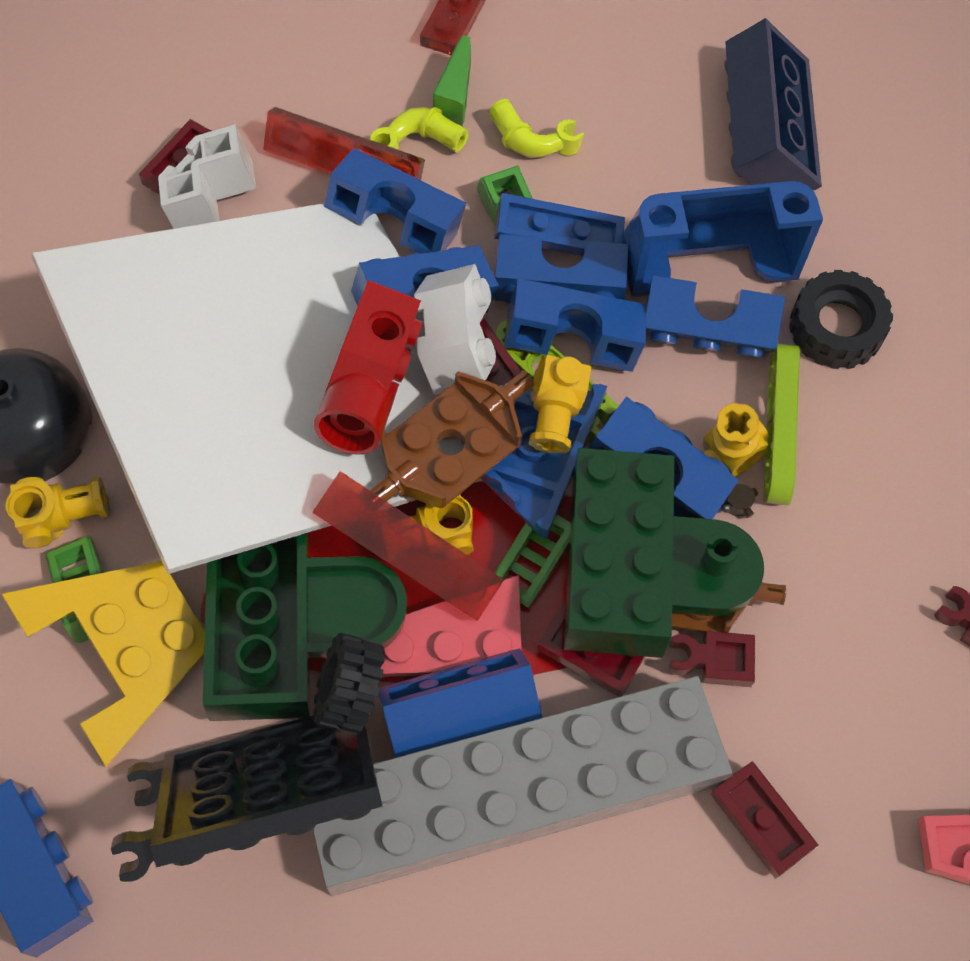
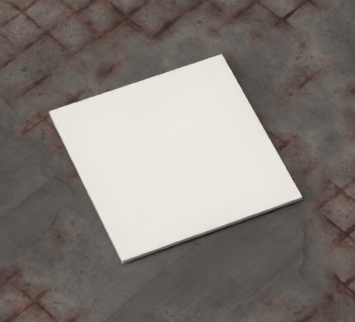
[32,203,482,574]

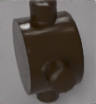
[721,484,758,518]

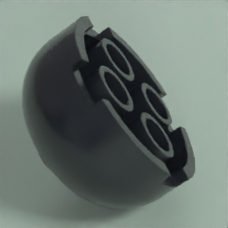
[0,348,92,484]

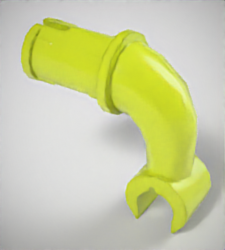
[489,99,584,158]
[370,107,469,164]

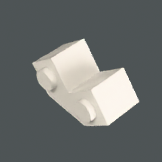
[158,124,257,229]
[414,264,496,395]

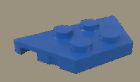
[481,384,607,539]

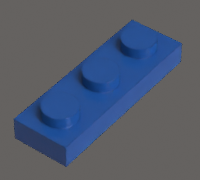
[494,193,625,256]

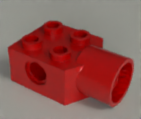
[314,280,423,455]

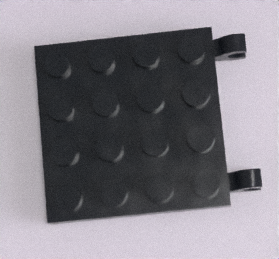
[111,715,383,882]

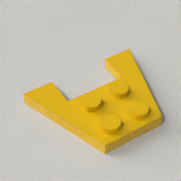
[1,561,205,767]

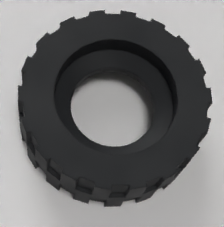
[789,270,893,369]

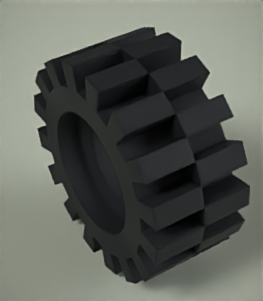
[313,632,385,734]

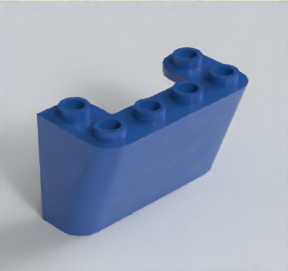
[623,181,823,296]

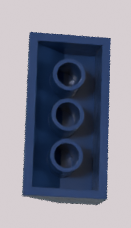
[724,18,822,190]

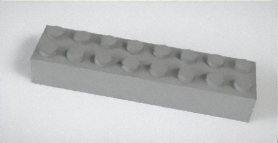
[313,676,733,896]

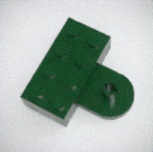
[564,448,764,658]
[203,532,407,721]

